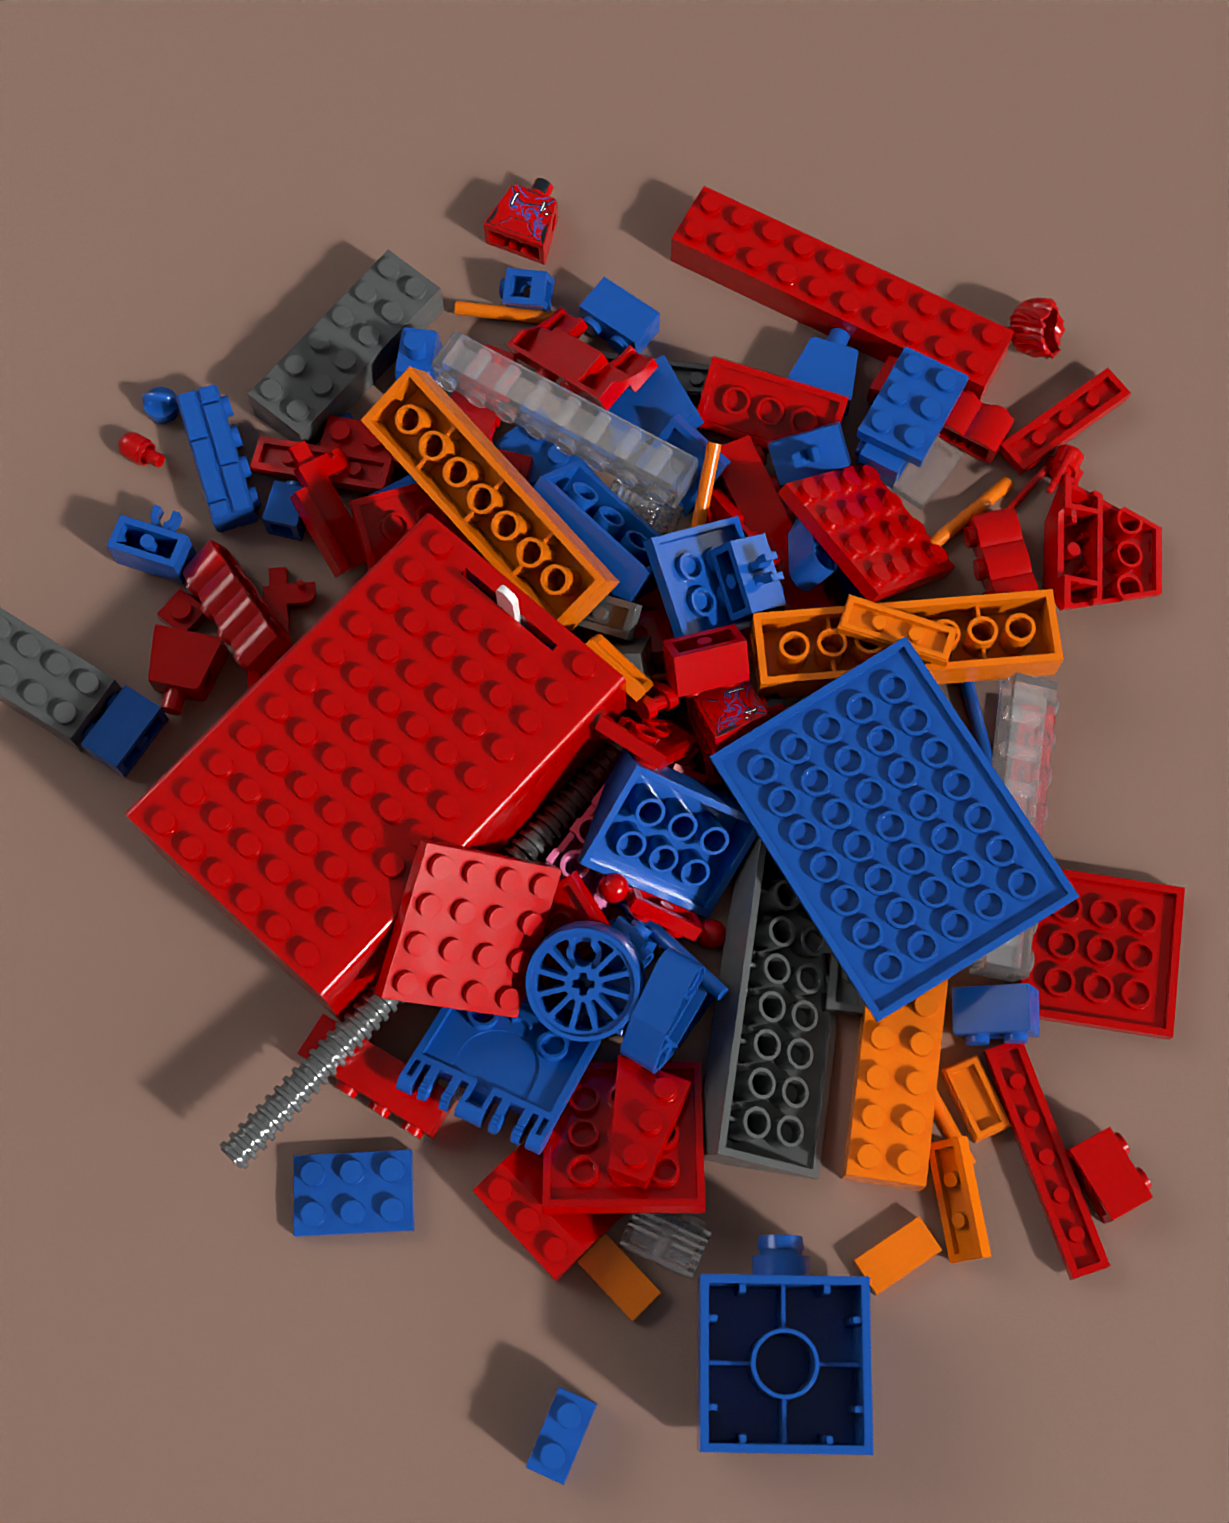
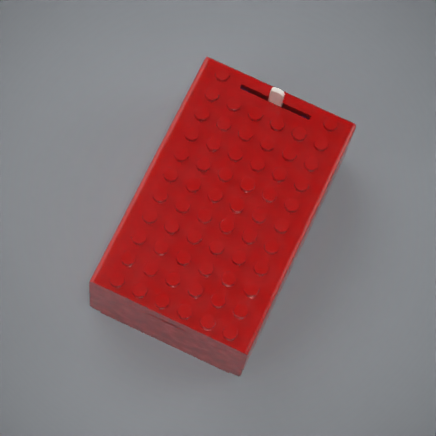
[124,512,626,1022]

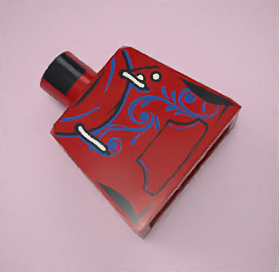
[483,178,558,265]
[689,681,784,755]

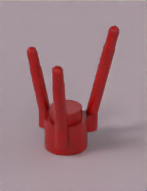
[1007,444,1084,509]

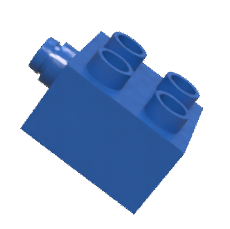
[697,1235,874,1455]

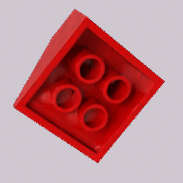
[472,1142,627,1283]

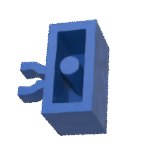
[768,421,851,486]
[106,505,196,584]
[709,533,787,622]

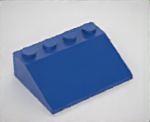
[578,748,757,918]

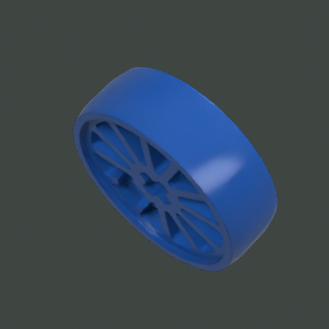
[525,921,645,1042]

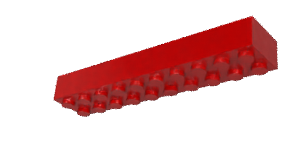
[671,186,1015,401]

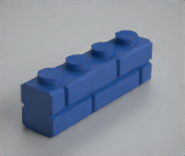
[176,384,262,533]

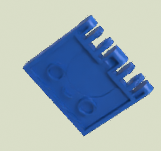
[396,994,603,1155]

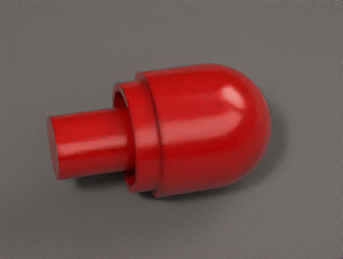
[118,432,165,468]

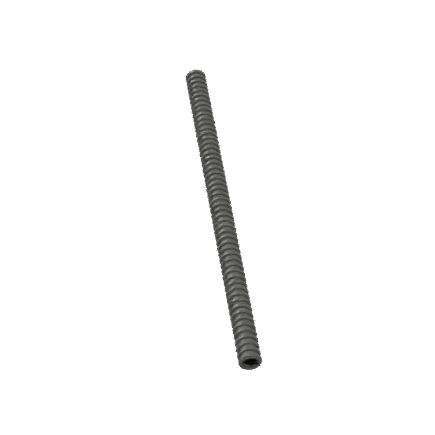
[220,697,685,1169]

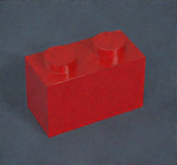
[663,624,750,697]
[1066,1126,1154,1224]

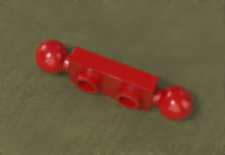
[598,873,726,950]

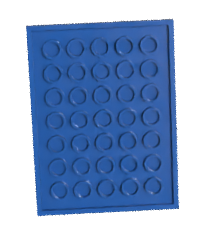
[709,636,1079,1023]

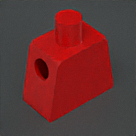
[148,624,229,716]

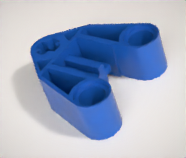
[788,517,865,599]
[620,947,715,1074]

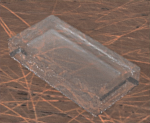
[892,437,963,510]

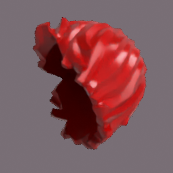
[1008,297,1065,359]

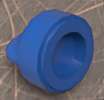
[142,387,180,424]

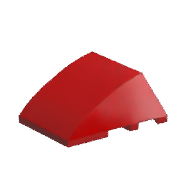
[1043,474,1162,611]

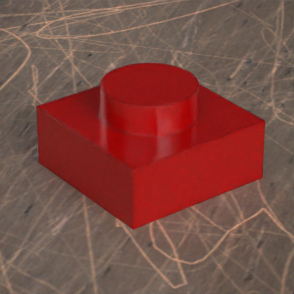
[156,588,207,632]

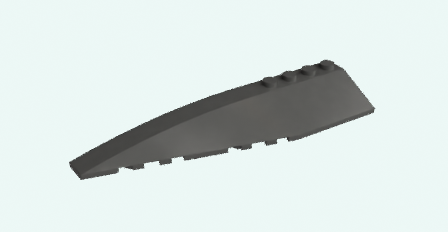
[702,709,837,1179]

